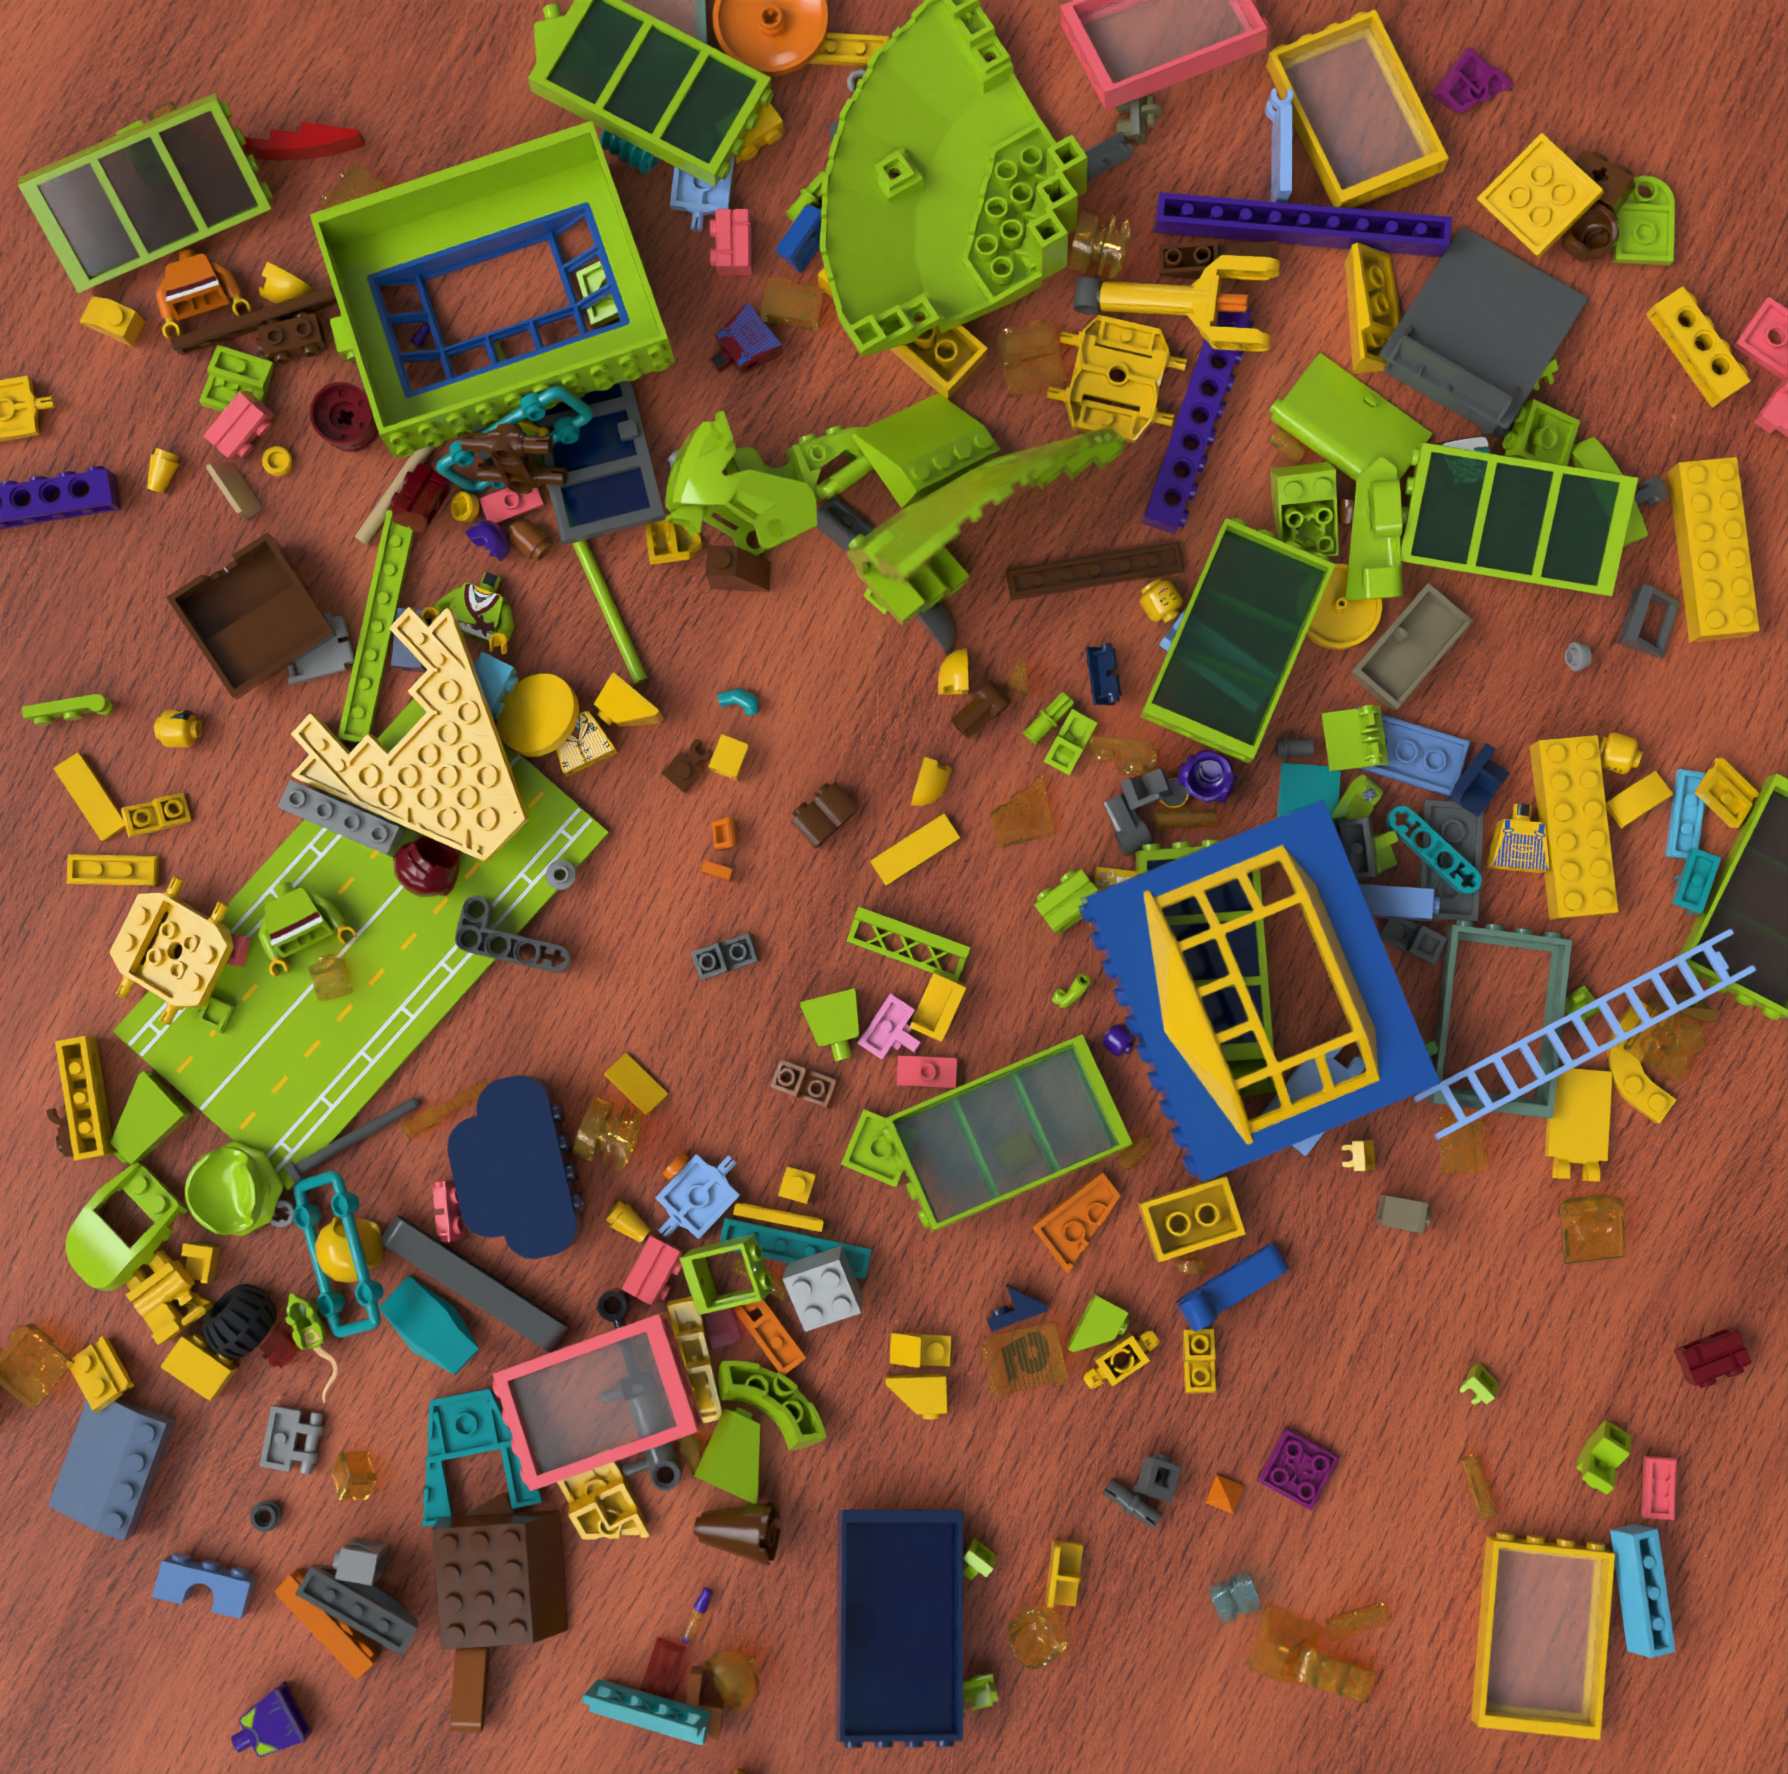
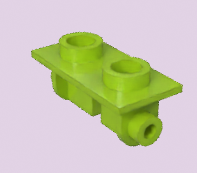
[933,1674,998,1717]

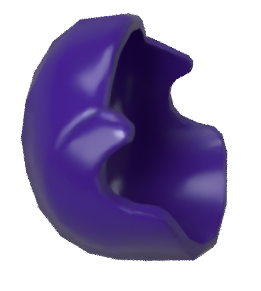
[465,520,510,561]

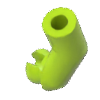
[1052,974,1090,1008]

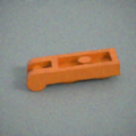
[733,1299,807,1375]

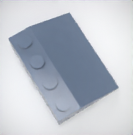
[48,1398,176,1541]

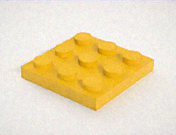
[1477,133,1604,259]

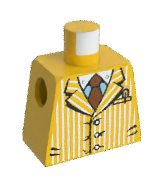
[556,710,618,777]

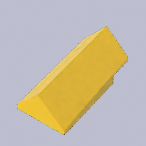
[1345,242,1401,375]

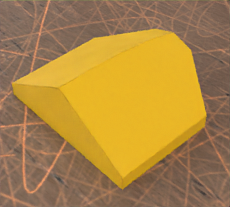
[645,514,702,565]

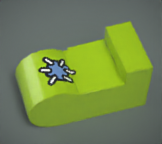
[1331,775,1383,826]

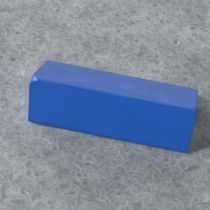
[775,205,821,273]

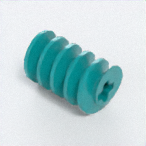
[600,113,661,175]

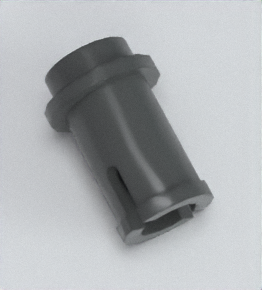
[1275,736,1314,759]

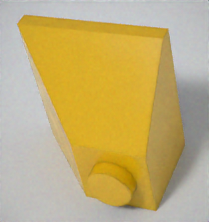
[594,672,664,727]

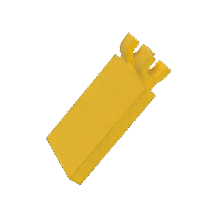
[1545,1067,1612,1182]

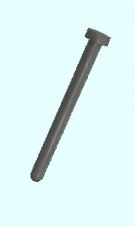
[285,1098,420,1182]

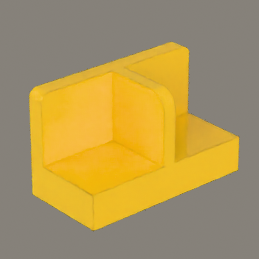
[1045,1540,1083,1608]

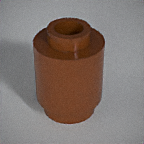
[508,518,553,562]

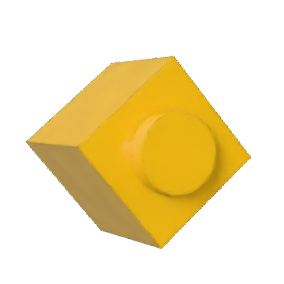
[778,1166,816,1204]

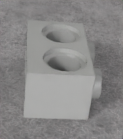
[333,1537,389,1586]

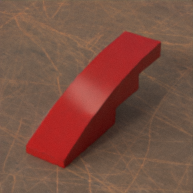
[242,122,365,161]

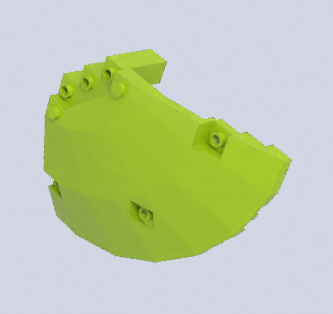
[820,0,1088,357]
[847,426,1127,627]

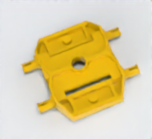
[1046,315,1187,443]
[109,875,234,1025]

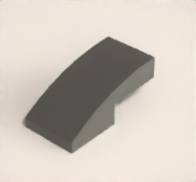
[1379,918,1448,965]

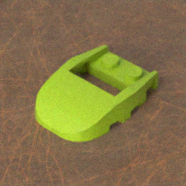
[66,1162,188,1291]

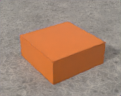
[701,860,734,883]

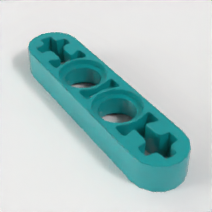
[1386,806,1482,895]

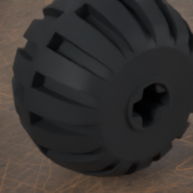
[202,1284,277,1359]

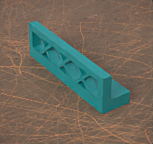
[582,1679,711,1746]

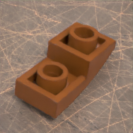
[770,1059,840,1109]

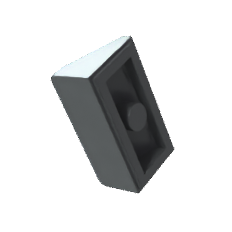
[816,496,875,552]
[1338,817,1379,879]

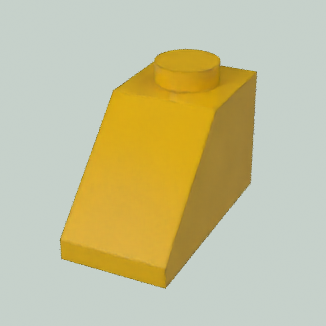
[79,296,146,347]
[885,1373,947,1420]

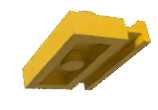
[1694,758,1760,828]
[67,1336,134,1413]

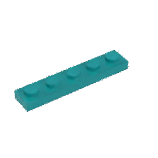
[720,1218,872,1279]

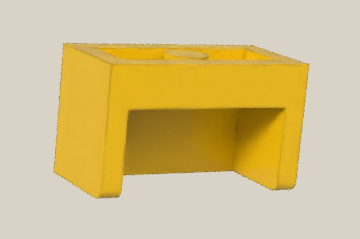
[909,970,967,1042]

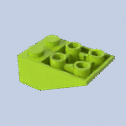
[1270,462,1339,562]

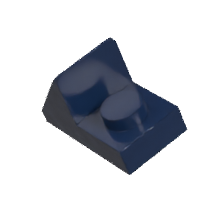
[986,1285,1048,1332]

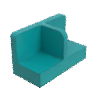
[1671,848,1721,916]

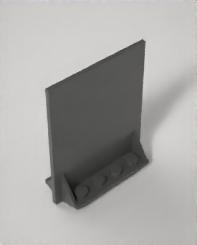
[1379,226,1588,433]

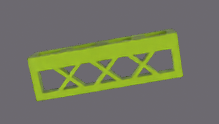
[846,906,970,980]

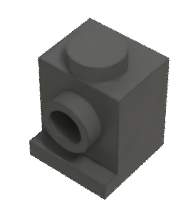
[1132,1453,1181,1503]

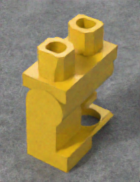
[126,1250,213,1345]

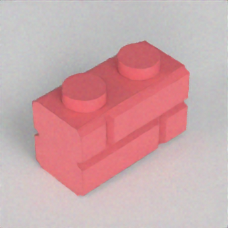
[710,209,752,276]
[204,391,274,460]
[622,1234,684,1306]

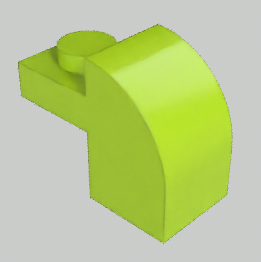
[1576,1420,1631,1495]

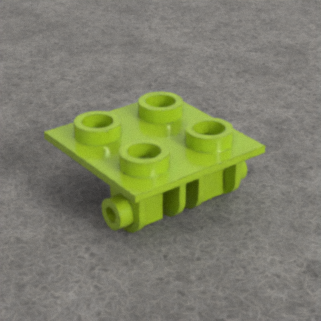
[1321,705,1389,772]

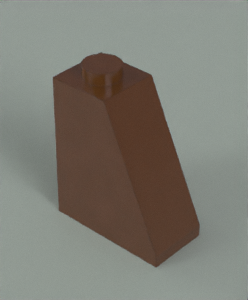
[706,545,771,592]

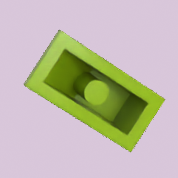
[1066,1294,1130,1352]

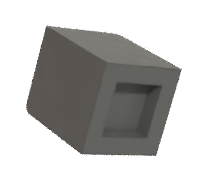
[1120,768,1173,810]

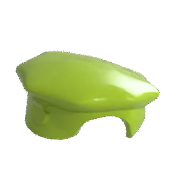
[185,1141,283,1236]

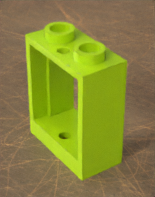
[679,1234,773,1315]

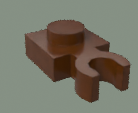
[661,739,713,794]

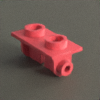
[432,1180,467,1242]

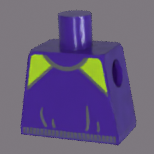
[231,1681,312,1757]

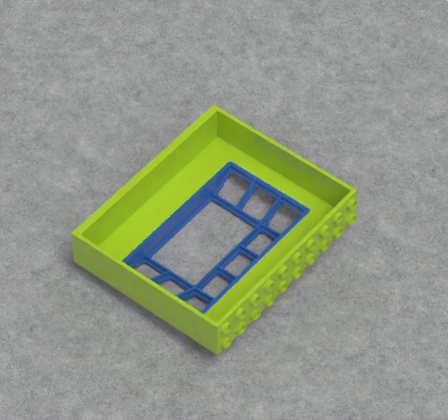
[310,120,675,458]

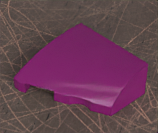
[1430,48,1513,113]

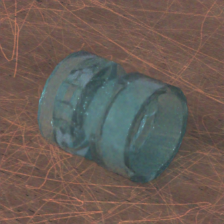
[1207,1571,1262,1625]

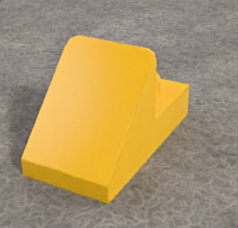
[890,1332,951,1367]

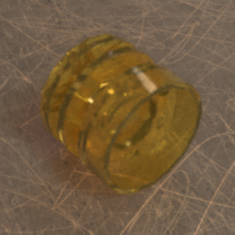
[1067,208,1131,280]
[573,1096,644,1172]

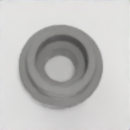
[1565,642,1591,671]
[546,860,576,890]

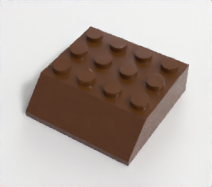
[432,1510,568,1649]

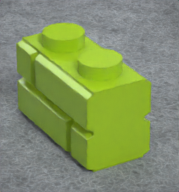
[1034,869,1098,936]

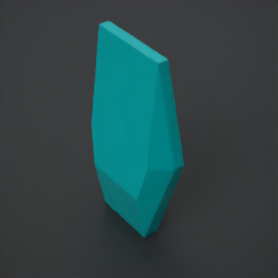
[379,1275,480,1375]

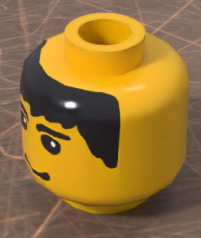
[154,710,202,748]

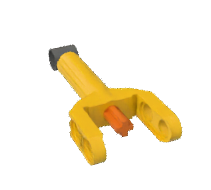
[1073,255,1280,352]

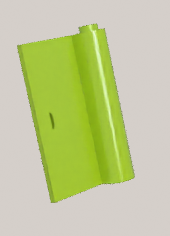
[1268,352,1433,481]

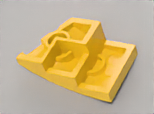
[557,1448,650,1540]

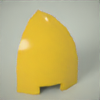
[259,262,314,304]
[938,648,969,695]
[911,757,952,806]

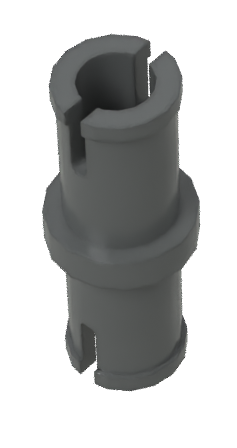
[1102,1478,1163,1529]

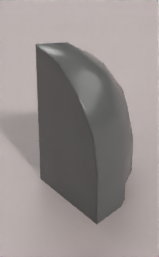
[917,601,957,654]

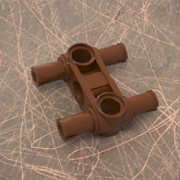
[460,423,568,494]

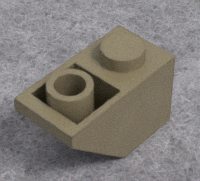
[1375,1194,1431,1234]

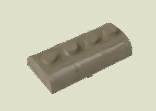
[1351,583,1473,710]

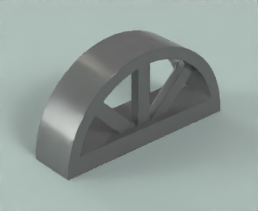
[295,1564,419,1656]

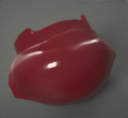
[393,836,461,897]

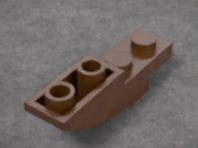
[1159,241,1278,280]

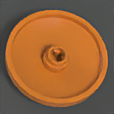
[713,0,829,77]

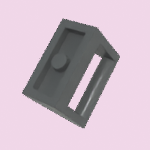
[1617,584,1681,658]

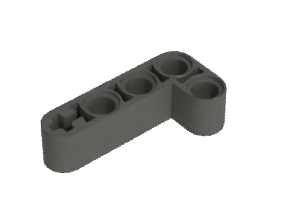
[455,896,573,973]

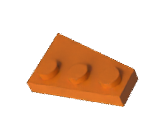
[1030,1171,1121,1274]

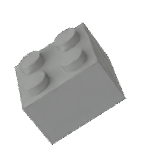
[783,1245,864,1332]

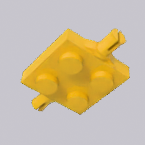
[0,376,56,442]

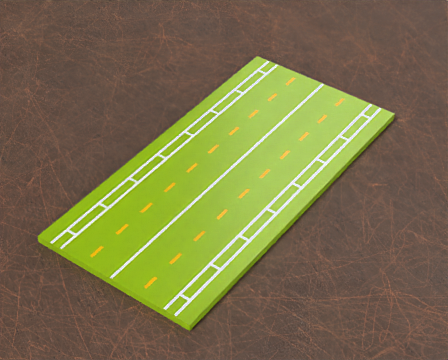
[113,699,609,1190]

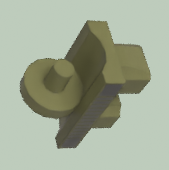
[1117,96,1163,145]

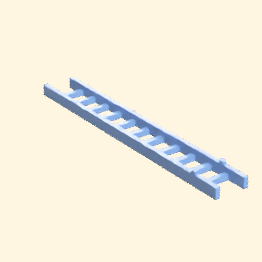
[1413,929,1756,1140]

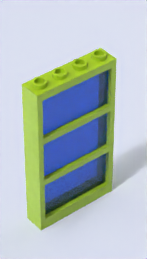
[1135,839,1274,1061]

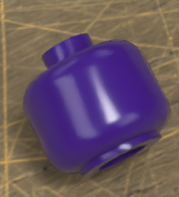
[1103,1024,1135,1057]

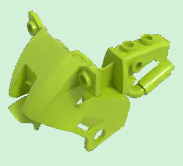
[665,410,874,555]

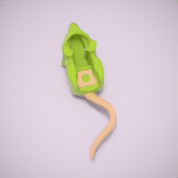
[285,1293,339,1403]

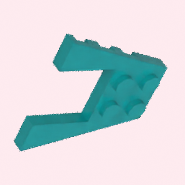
[422,1387,543,1527]

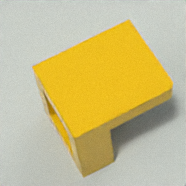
[708,734,748,781]
[181,1242,221,1284]

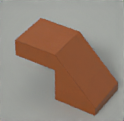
[686,1666,724,1740]

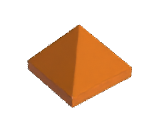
[712,817,740,851]
[1205,1474,1244,1514]

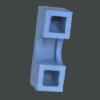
[152,1553,258,1619]

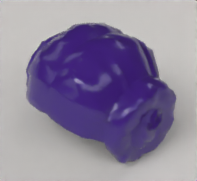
[1177,750,1237,803]

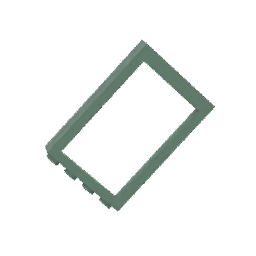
[1427,920,1572,1118]

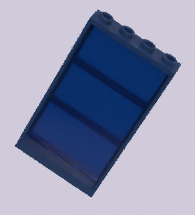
[835,1510,963,1748]

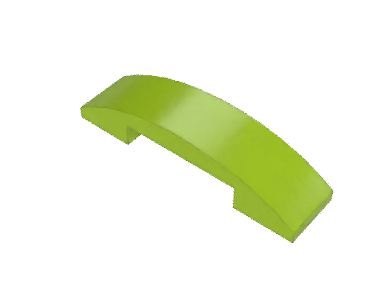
[1570,437,1648,547]

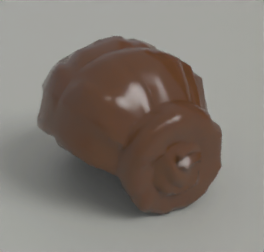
[1562,202,1619,262]

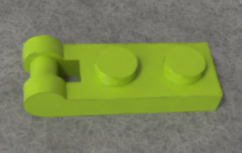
[22,694,114,726]

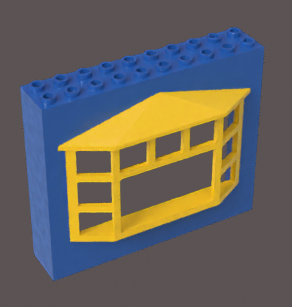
[1078,800,1441,1182]

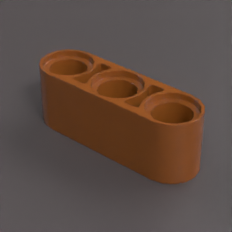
[450,1646,490,1733]

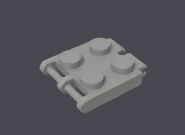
[288,612,355,685]

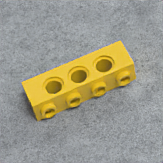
[1646,286,1750,408]
[55,1036,115,1161]

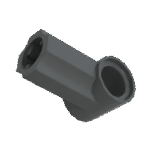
[1103,794,1153,856]

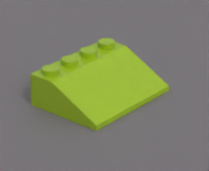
[852,393,1000,508]

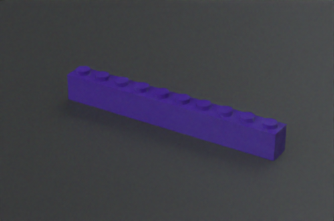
[1154,192,1452,257]

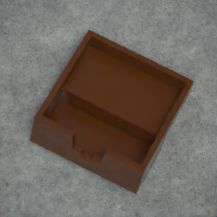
[166,533,337,699]

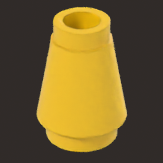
[146,448,179,494]
[605,1201,651,1243]

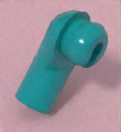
[717,688,760,716]

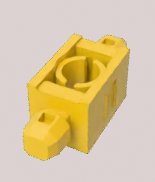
[1083,1330,1160,1389]

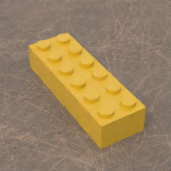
[818,267,988,400]
[1668,457,1759,643]
[1530,735,1618,920]

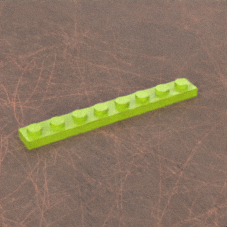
[338,510,415,744]

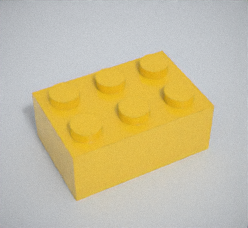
[1137,1175,1246,1262]

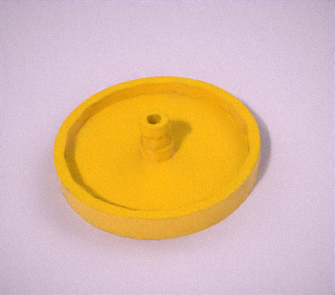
[1295,564,1382,650]
[497,673,579,757]

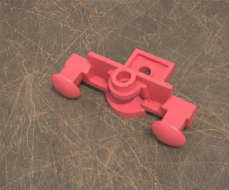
[1733,296,1788,450]

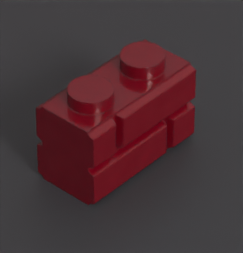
[390,463,450,534]
[1674,1327,1752,1388]

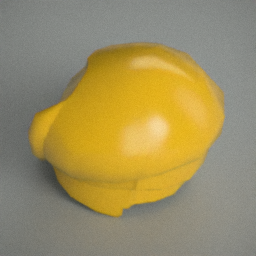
[315,1216,382,1283]

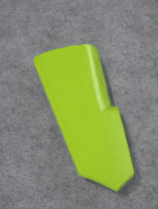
[1345,456,1403,601]

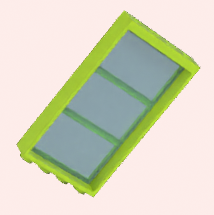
[881,1034,1133,1233]

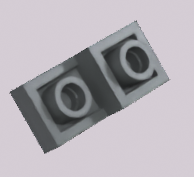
[691,933,761,980]

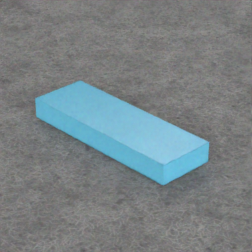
[1665,769,1706,860]

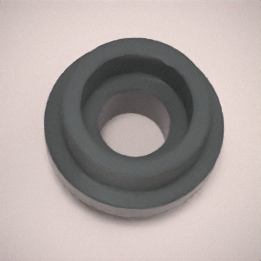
[250,1500,281,1532]

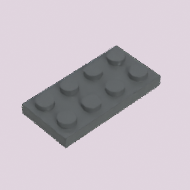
[1418,800,1484,922]

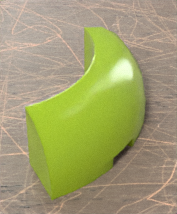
[718,1361,827,1451]

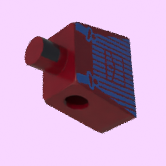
[709,302,783,375]

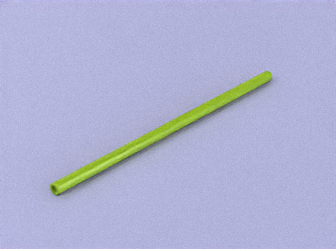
[485,341,648,685]

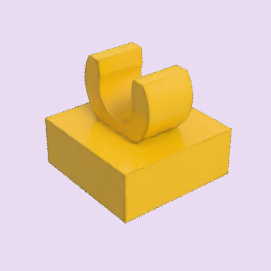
[1341,1140,1376,1171]

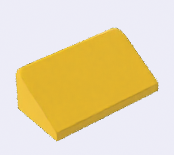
[604,1053,668,1116]

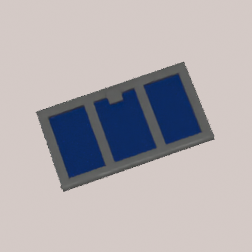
[533,380,666,545]

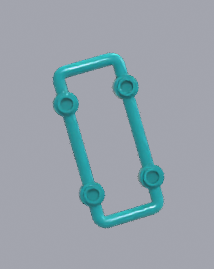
[436,386,593,493]
[294,1171,384,1337]

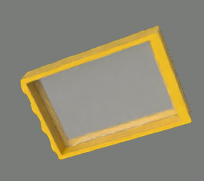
[1266,9,1449,209]
[1471,1532,1615,1740]

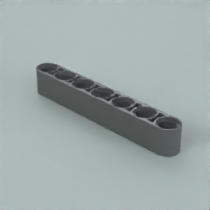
[380,1215,570,1353]

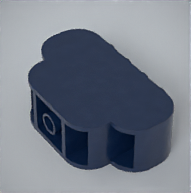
[447,1076,586,1259]

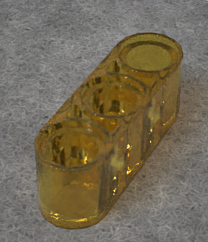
[1291,1646,1378,1703]

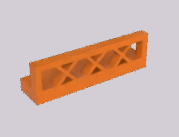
[273,1568,381,1680]

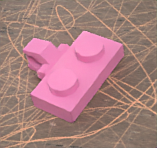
[858,994,921,1060]

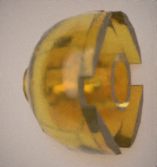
[702,1649,760,1715]

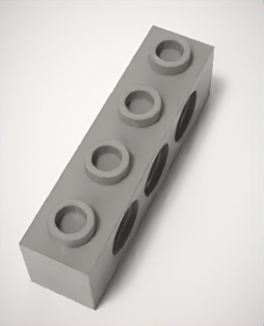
[277,780,406,857]

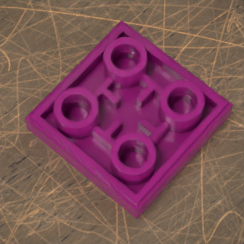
[1257,1427,1339,1511]

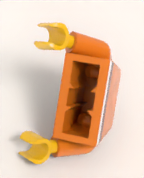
[156,249,252,339]

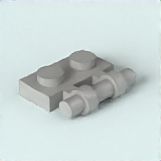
[259,1405,324,1475]

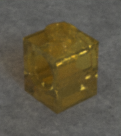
[308,954,353,1002]

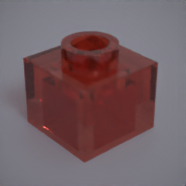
[259,1327,302,1368]

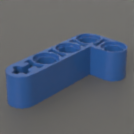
[1175,1242,1290,1332]

